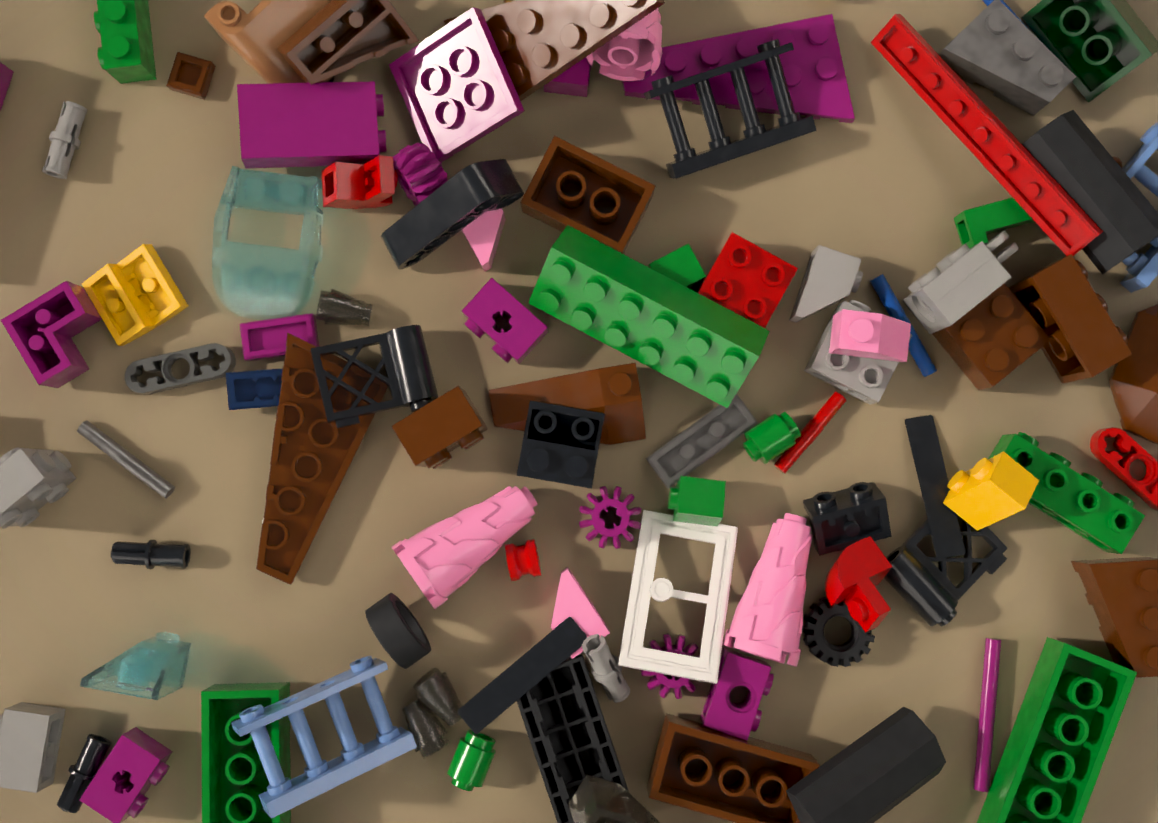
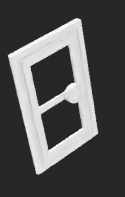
[618,510,738,684]

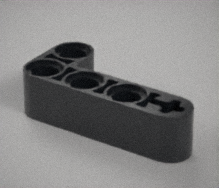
[381,159,524,269]

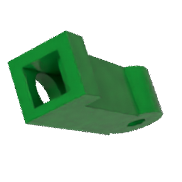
[954,197,1037,248]

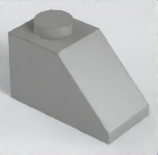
[789,245,863,323]

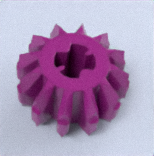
[393,142,448,206]
[579,486,642,549]
[640,633,699,699]

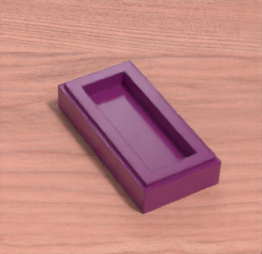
[240,313,320,361]

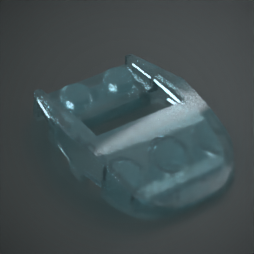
[212,166,323,320]

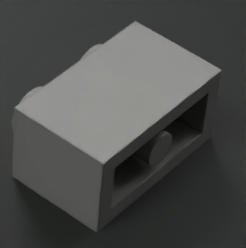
[0,702,66,793]

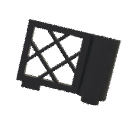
[310,325,438,429]
[884,519,1007,627]

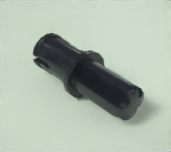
[111,540,191,569]
[57,734,112,813]

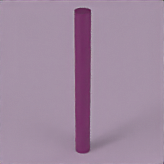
[973,638,1001,792]

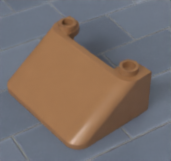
[204,0,333,84]

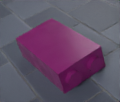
[237,81,387,169]

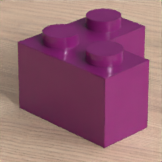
[1,281,102,388]

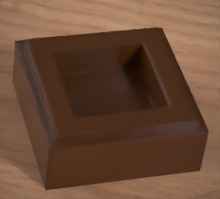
[166,52,216,100]

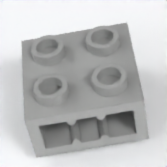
[804,300,912,405]
[0,448,76,529]

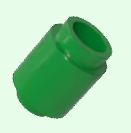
[743,412,801,464]
[447,730,496,791]

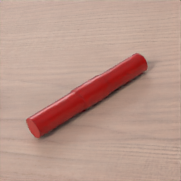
[774,391,847,474]

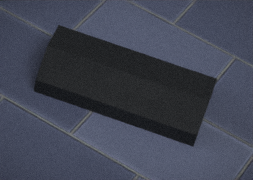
[1022,110,1158,275]
[517,654,632,823]
[786,707,946,823]

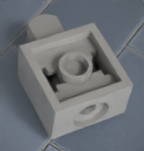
[902,231,1019,334]

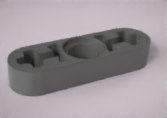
[125,343,236,394]

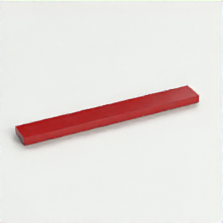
[871,14,1103,257]

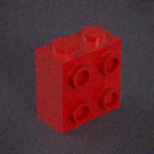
[698,232,798,328]

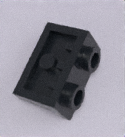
[803,482,892,556]

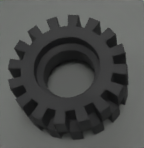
[802,597,875,667]

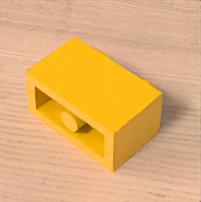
[943,451,1039,531]

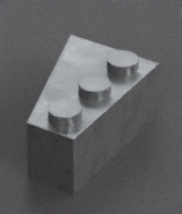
[939,0,1076,116]

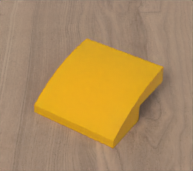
[82,244,188,346]

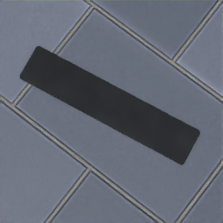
[905,415,966,559]
[457,617,587,734]

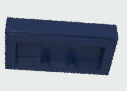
[226,368,283,410]

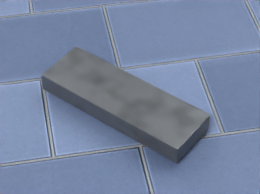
[646,394,758,489]

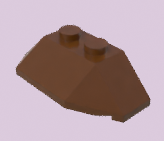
[1109,304,1158,444]

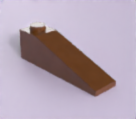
[489,362,646,445]

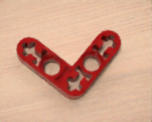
[1090,427,1158,511]

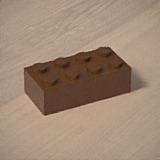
[646,713,820,823]

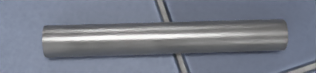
[77,421,175,499]

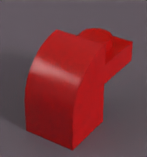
[321,155,398,209]
[825,536,892,633]

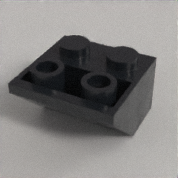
[517,400,605,489]

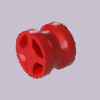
[505,539,541,581]

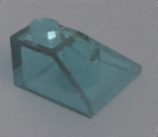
[80,632,191,700]

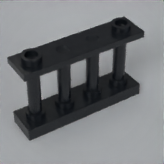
[644,39,817,179]

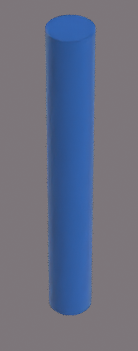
[870,274,937,377]

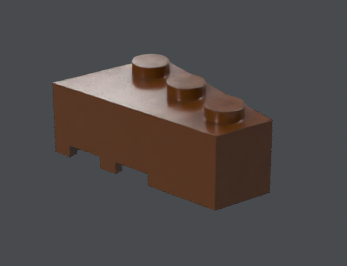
[277,0,419,85]
[1071,557,1158,678]

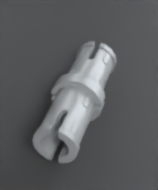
[42,101,88,179]
[582,634,630,703]

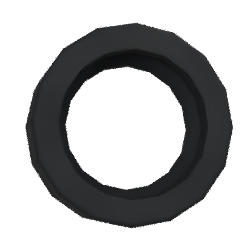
[365,593,431,669]

